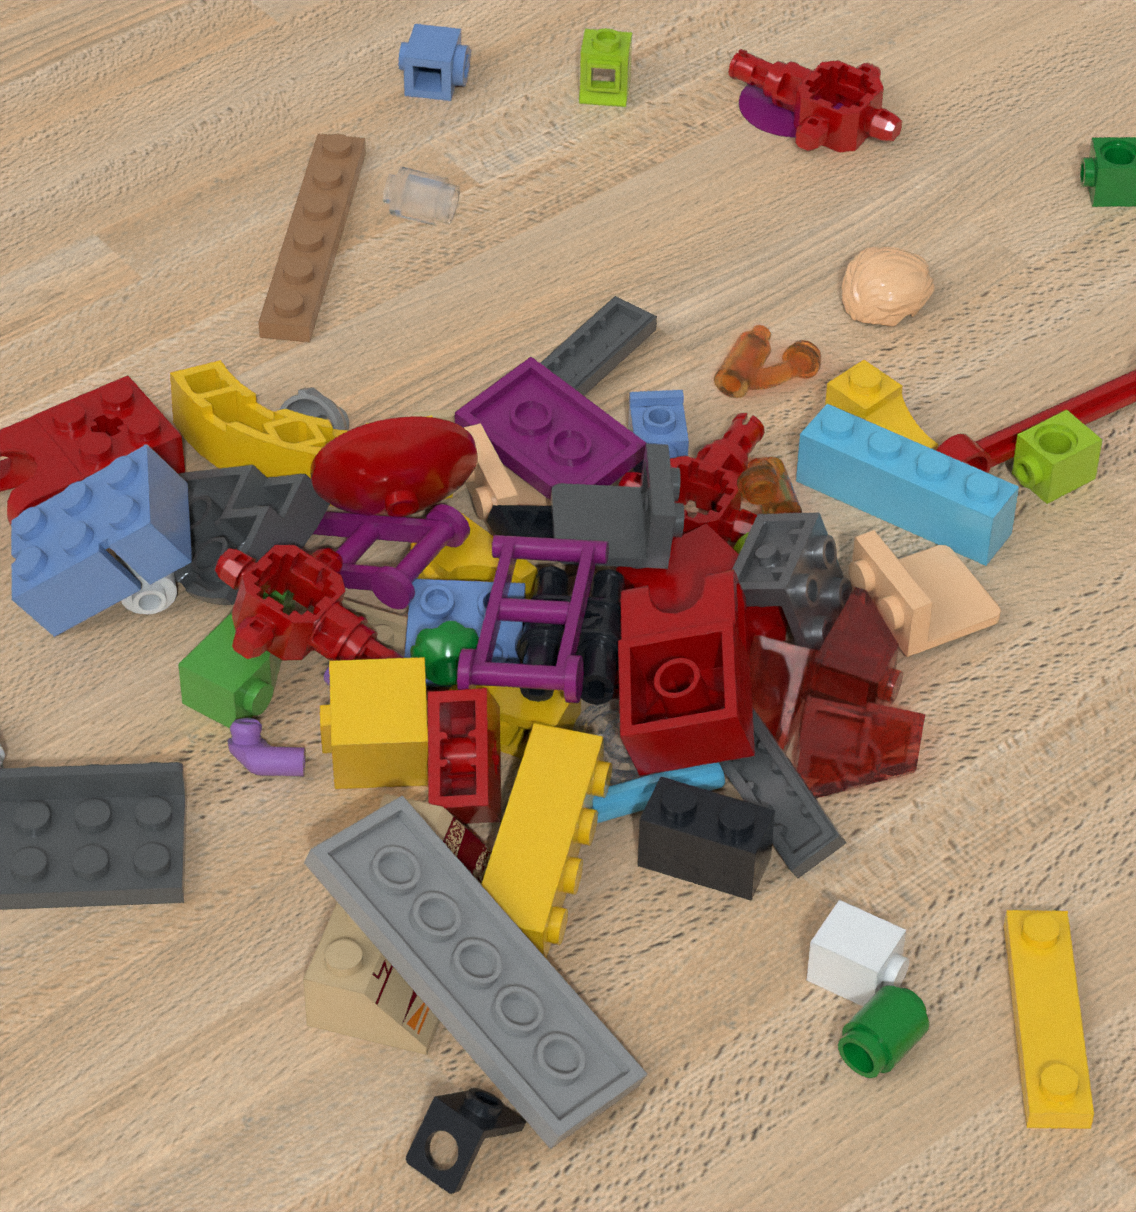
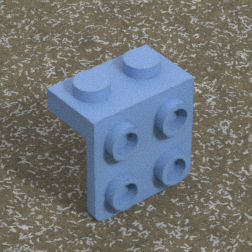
[405,579,525,687]

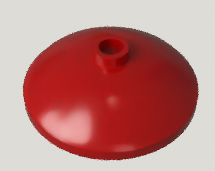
[310,416,478,517]

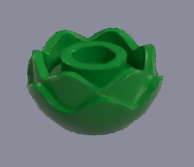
[410,621,479,686]

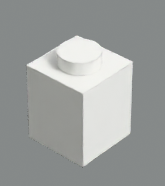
[807,900,909,1006]

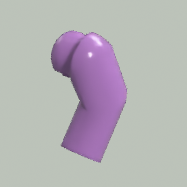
[227,718,306,777]

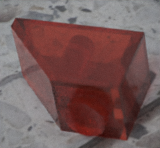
[809,587,903,723]
[749,634,821,754]

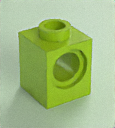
[1012,410,1102,504]

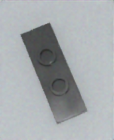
[541,296,657,396]
[719,709,847,878]

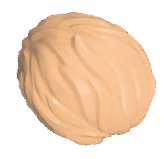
[842,247,934,327]

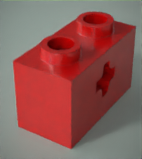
[428,688,502,824]

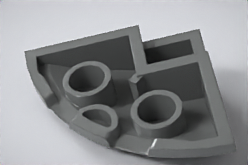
[174,465,330,605]

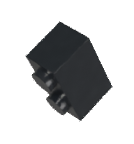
[638,777,775,901]

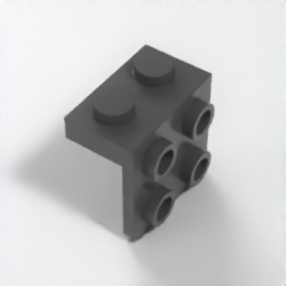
[551,444,684,569]

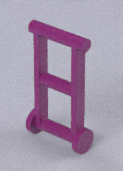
[312,504,470,610]
[457,535,609,703]

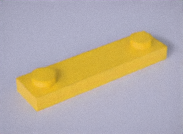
[1004,910,1094,1129]

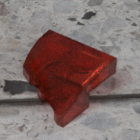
[794,696,925,798]

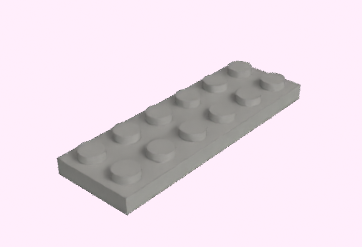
[304,796,647,1149]

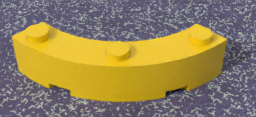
[170,360,453,506]

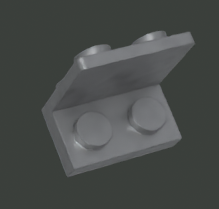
[732,512,853,671]

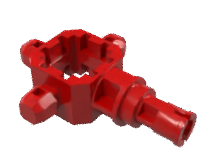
[728,49,902,153]
[619,413,765,543]
[215,545,405,661]

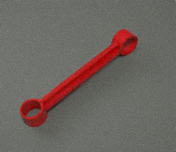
[936,370,1136,473]

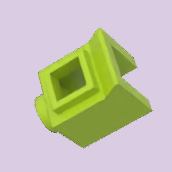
[579,28,632,107]

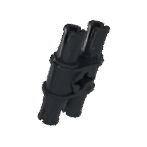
[516,566,625,705]

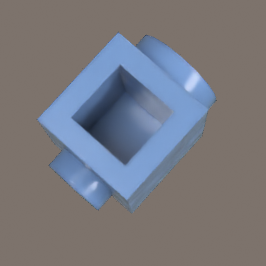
[398,24,471,101]

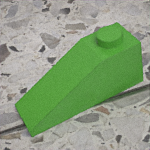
[178,590,296,728]

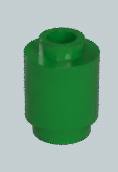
[838,985,929,1078]

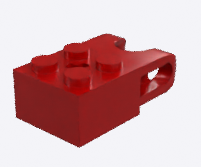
[0,375,185,525]
[618,569,755,776]

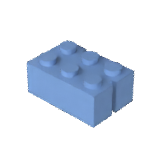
[11,444,192,637]

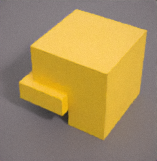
[320,657,428,789]

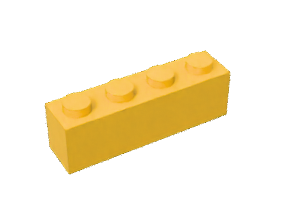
[481,723,612,959]

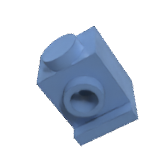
[628,390,689,474]

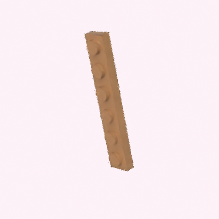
[258,133,366,343]

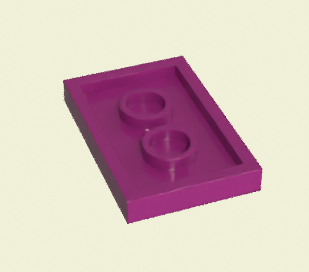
[455,357,647,501]

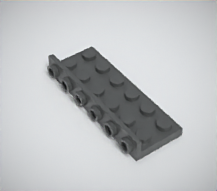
[0,762,187,910]

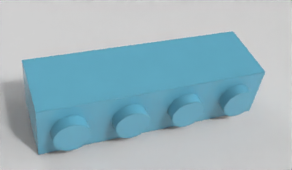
[796,404,1019,566]

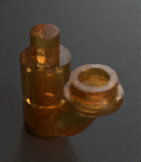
[714,325,821,398]
[737,457,802,514]

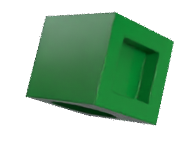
[1080,137,1136,207]

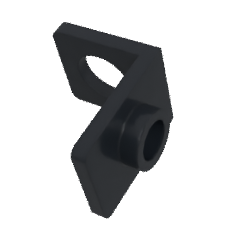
[406,1088,526,1194]

